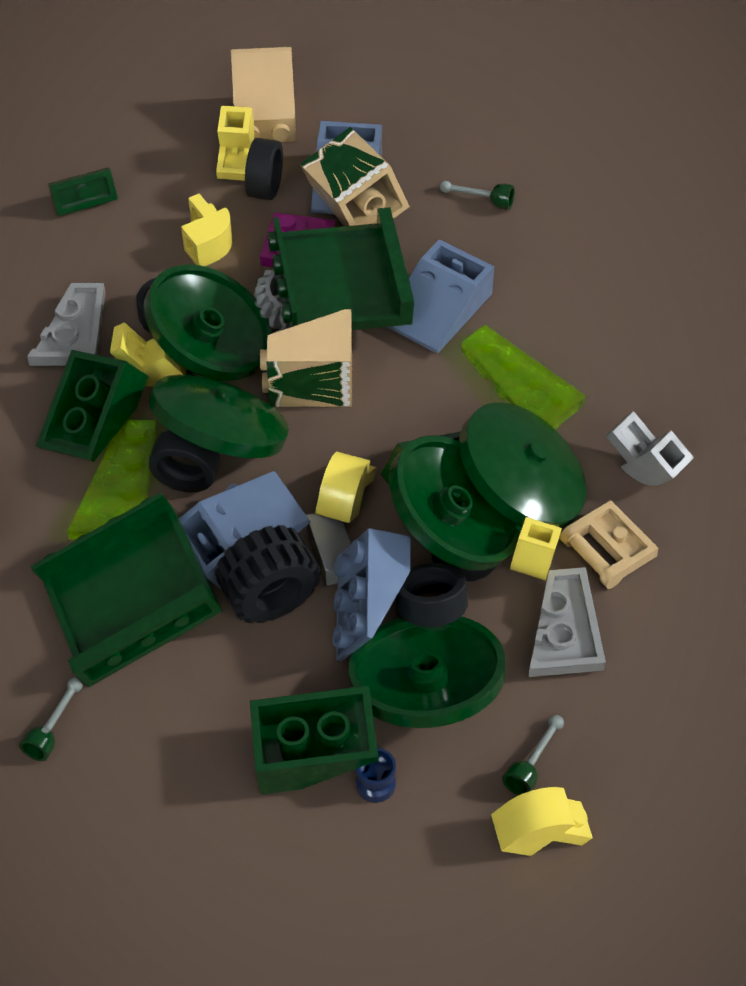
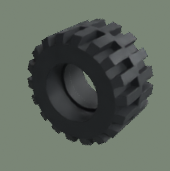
[215,525,321,623]

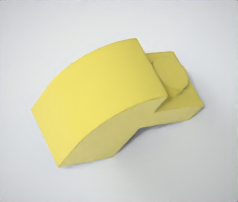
[216,106,254,181]
[181,193,232,266]
[110,322,187,386]
[315,451,377,523]
[510,517,562,581]
[491,787,593,856]

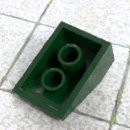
[36,350,148,462]
[250,686,379,795]

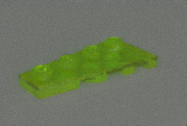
[462,324,586,429]
[68,419,157,540]

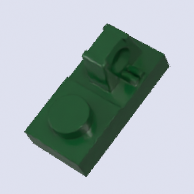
[48,167,118,216]

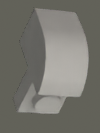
[605,411,694,486]

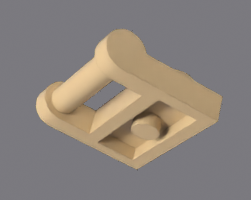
[559,500,659,589]

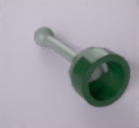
[440,181,515,210]
[19,677,83,761]
[502,715,564,796]

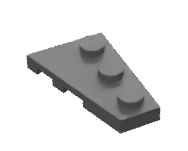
[27,283,105,366]
[528,567,606,677]

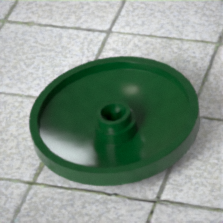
[144,264,273,381]
[149,374,289,458]
[459,402,586,528]
[389,435,522,570]
[349,616,506,728]

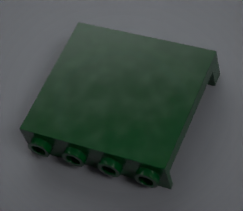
[268,207,414,330]
[30,492,223,687]

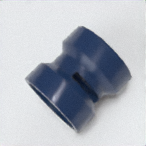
[355,748,396,803]

